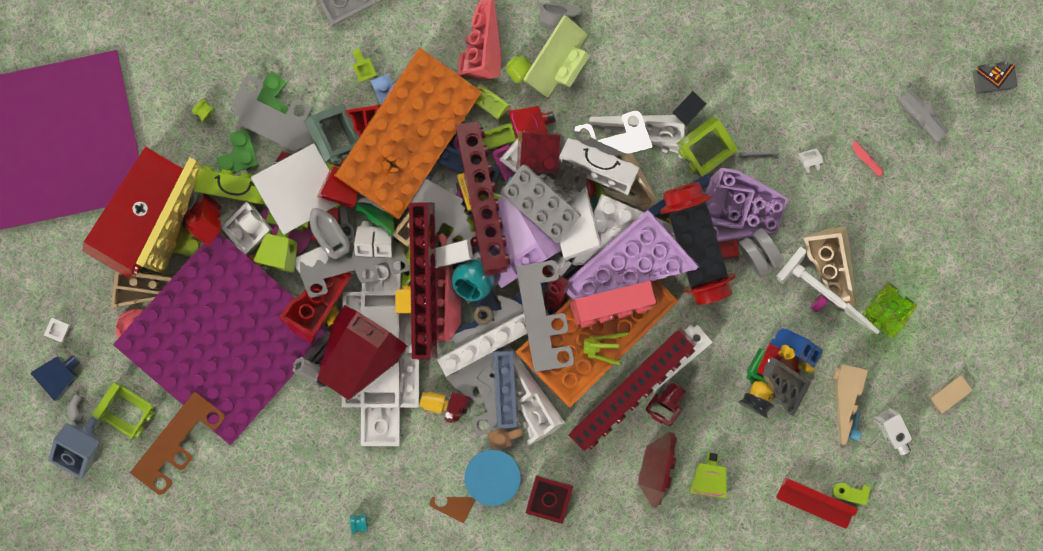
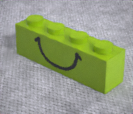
[193,165,266,205]

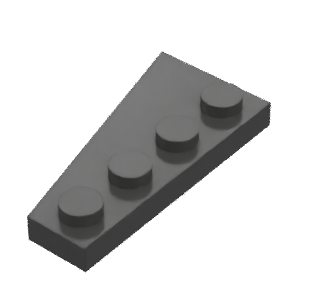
[762,357,811,416]

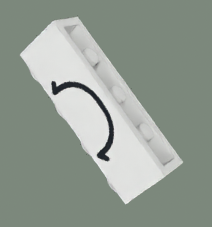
[559,138,639,195]

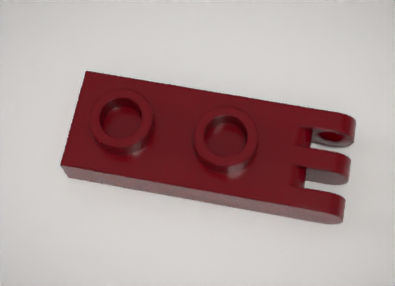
[543,272,570,315]

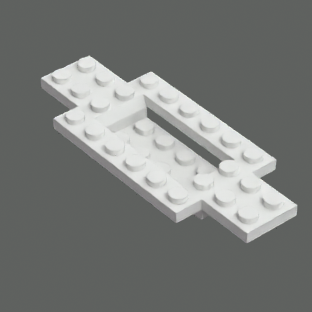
[342,261,419,446]

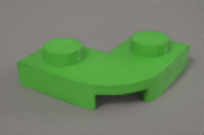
[256,71,289,114]

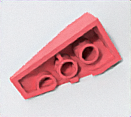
[457,0,502,80]

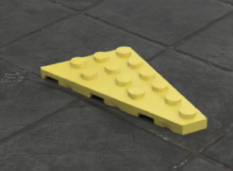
[136,157,201,274]

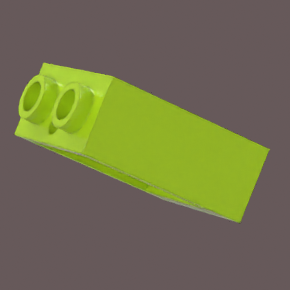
[676,116,739,177]

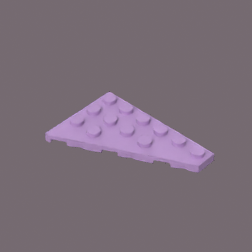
[567,209,699,300]

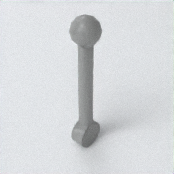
[739,150,779,157]

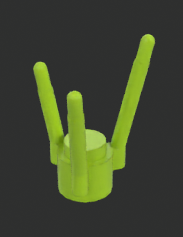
[583,332,628,366]

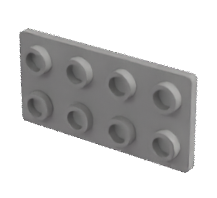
[501,164,581,243]

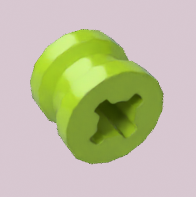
[192,98,216,122]

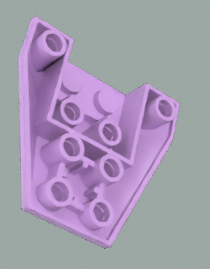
[706,168,788,242]
[482,196,562,288]

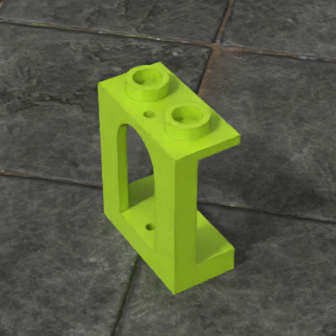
[92,382,155,440]

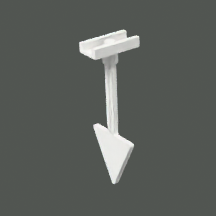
[776,247,880,335]

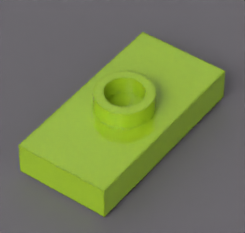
[474,84,510,121]
[482,123,517,151]

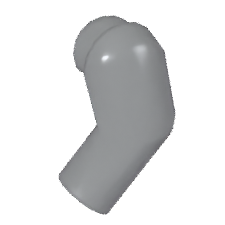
[67,394,83,423]

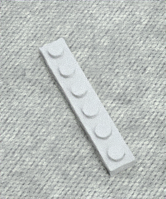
[437,312,527,376]

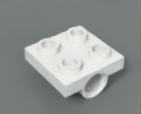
[221,201,273,256]

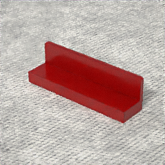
[776,477,858,529]

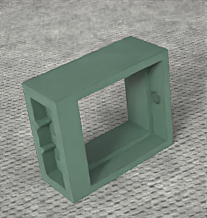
[305,103,359,163]

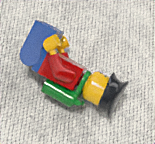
[739,329,823,418]

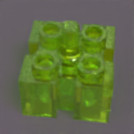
[862,281,918,339]

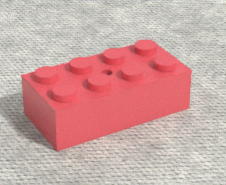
[570,281,656,328]

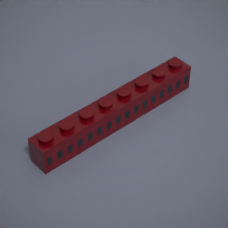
[568,327,696,452]

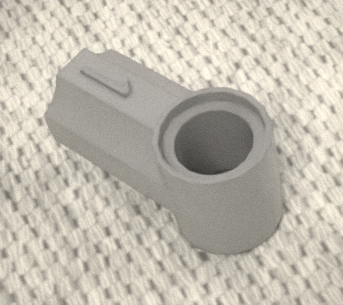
[293,357,326,387]

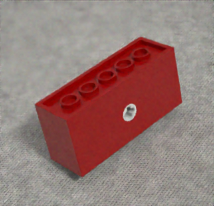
[82,146,183,279]

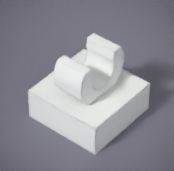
[798,149,823,173]

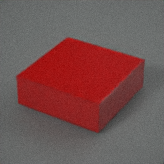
[718,239,739,259]

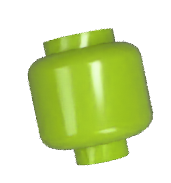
[506,55,532,83]

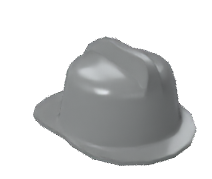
[537,3,581,28]

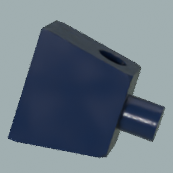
[30,355,80,401]

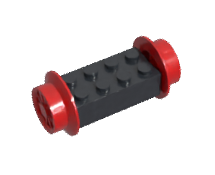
[660,182,736,305]

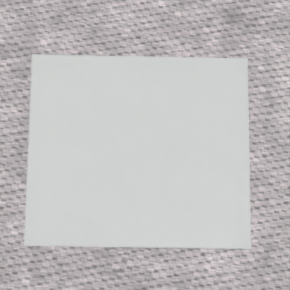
[251,143,338,235]

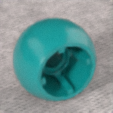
[452,259,494,301]

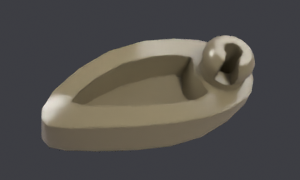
[601,184,640,208]

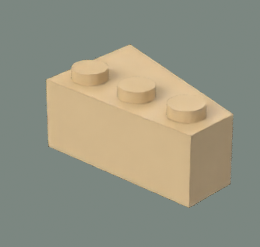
[111,271,174,308]

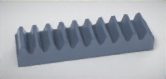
[493,350,517,429]

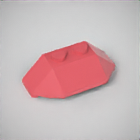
[436,265,462,341]

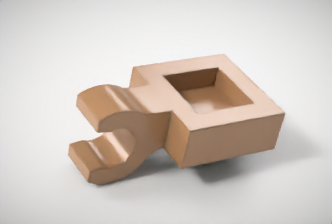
[488,428,523,450]

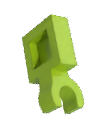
[352,48,377,83]

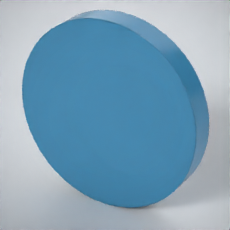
[465,449,521,506]

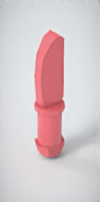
[853,141,884,176]

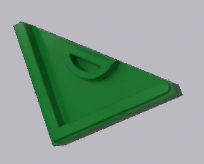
[356,203,394,236]

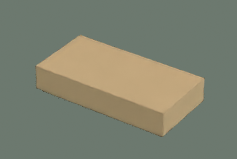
[929,375,973,414]

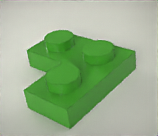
[216,129,259,173]

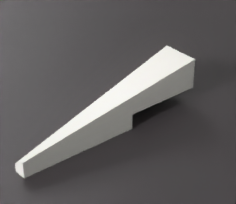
[589,115,687,158]
[500,344,565,445]

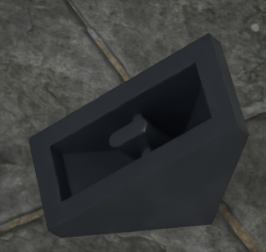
[672,91,707,126]

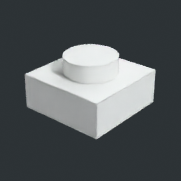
[44,318,71,343]

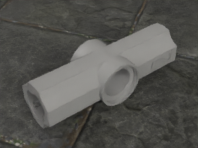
[898,89,949,143]

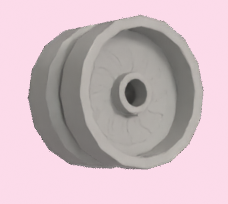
[738,228,784,278]

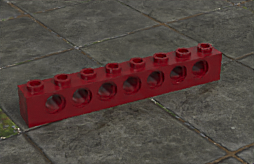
[456,121,511,276]
[409,202,437,359]

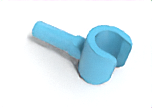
[849,413,862,441]

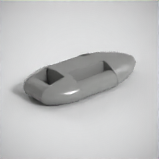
[310,208,350,259]

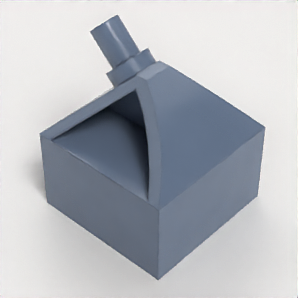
[48,417,100,479]

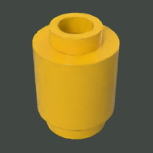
[419,391,449,414]

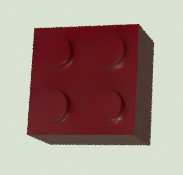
[516,131,561,174]
[525,475,573,524]

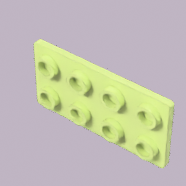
[524,15,590,98]

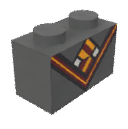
[973,62,1018,94]

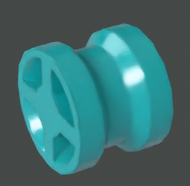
[350,513,368,534]

